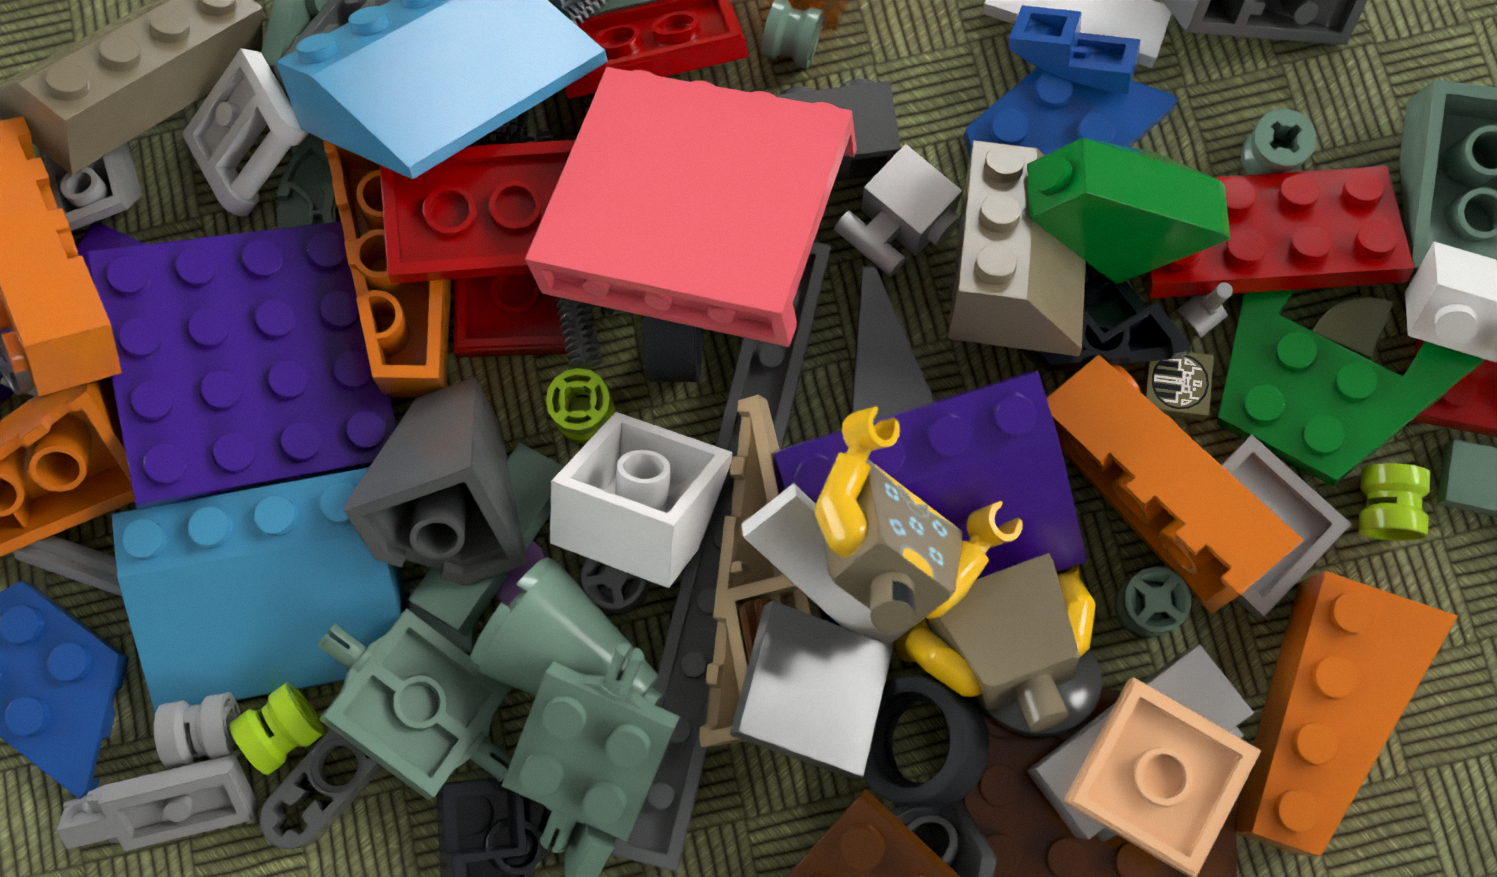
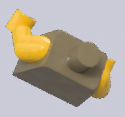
[815,406,1022,634]
[893,553,1096,732]

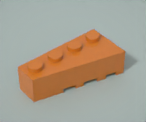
[0,116,122,397]
[323,140,452,398]
[1047,355,1304,614]
[0,378,135,557]
[1236,571,1458,857]

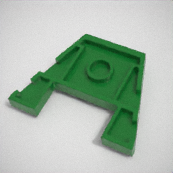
[1217,290,1486,486]

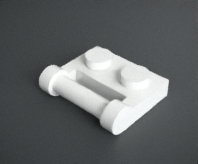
[182,48,309,217]

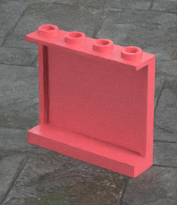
[525,67,857,347]

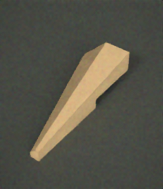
[699,394,822,747]

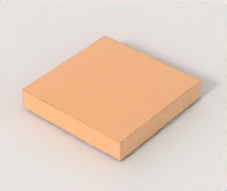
[1063,677,1261,877]

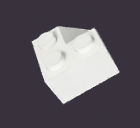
[550,412,733,588]

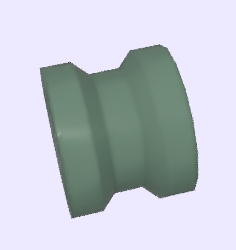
[761,0,824,69]
[1240,109,1317,175]
[1114,567,1191,638]

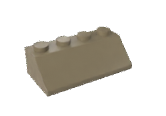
[0,0,263,175]

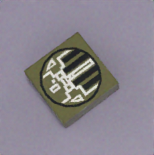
[1142,352,1214,421]

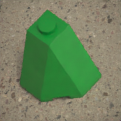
[1027,138,1230,284]

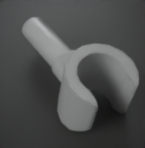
[1176,283,1233,339]

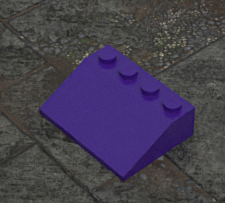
[774,372,1088,626]

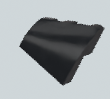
[1018,274,1192,371]
[436,777,552,877]

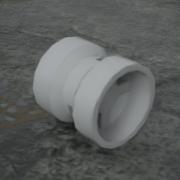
[154,692,241,769]

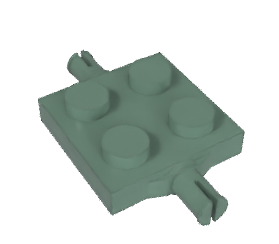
[317,609,512,800]
[502,643,680,853]

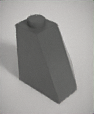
[344,377,526,586]

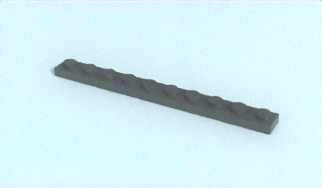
[611,242,831,872]

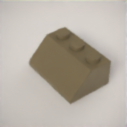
[948,140,1086,356]

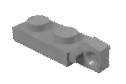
[56,754,258,851]

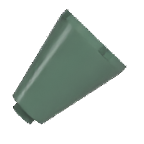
[470,556,662,706]

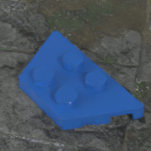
[963,67,1178,157]
[0,581,129,799]

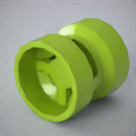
[546,368,616,445]
[1359,463,1430,541]
[229,682,325,775]

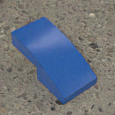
[1008,5,1141,94]

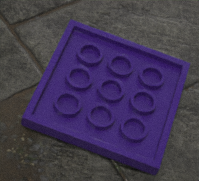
[87,221,396,509]

